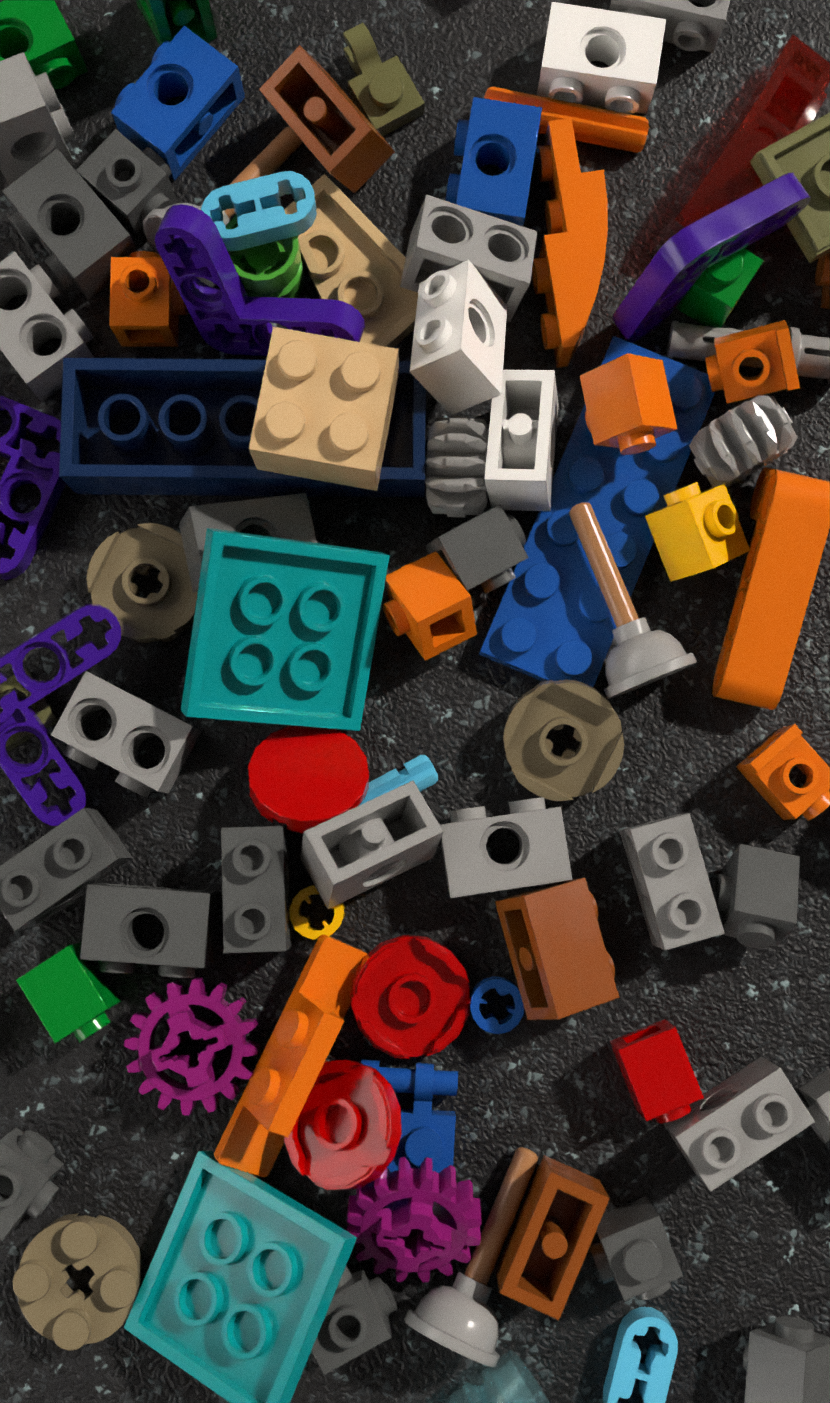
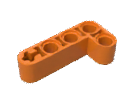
[713,467,830,710]

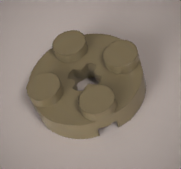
[86,523,198,643]
[503,679,624,801]
[12,1213,143,1351]

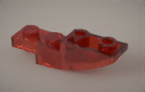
[675,34,830,227]

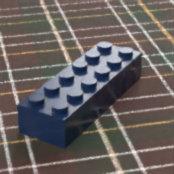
[59,358,426,498]

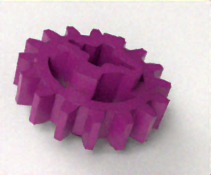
[124,977,261,1116]
[347,1157,482,1283]

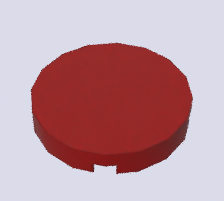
[248,725,369,833]
[350,935,471,1059]
[284,1060,402,1190]

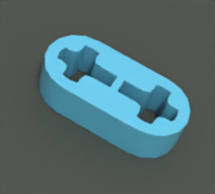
[201,171,317,251]
[602,1307,678,1403]

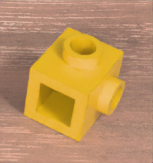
[645,482,750,582]

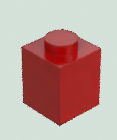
[609,1019,704,1123]

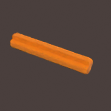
[484,86,649,153]

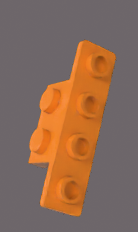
[214,934,368,1177]

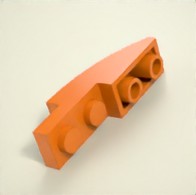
[532,118,608,368]

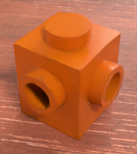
[109,251,188,347]
[579,353,677,455]
[382,551,477,661]

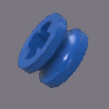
[470,976,524,1034]

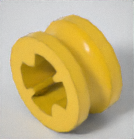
[289,885,345,940]

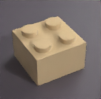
[249,327,399,491]

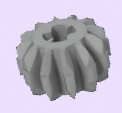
[689,395,798,487]
[425,415,489,518]

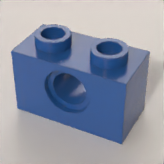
[111,26,245,181]
[446,97,542,226]

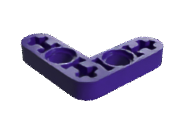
[611,173,811,343]
[154,204,365,356]
[0,395,66,580]
[0,604,121,826]

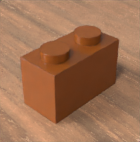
[259,45,395,194]
[495,877,619,1020]
[495,1155,610,1320]

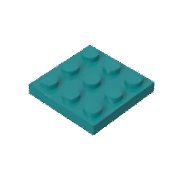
[181,528,390,731]
[124,1151,358,1403]

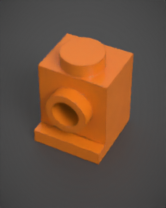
[705,320,800,404]
[736,724,830,821]

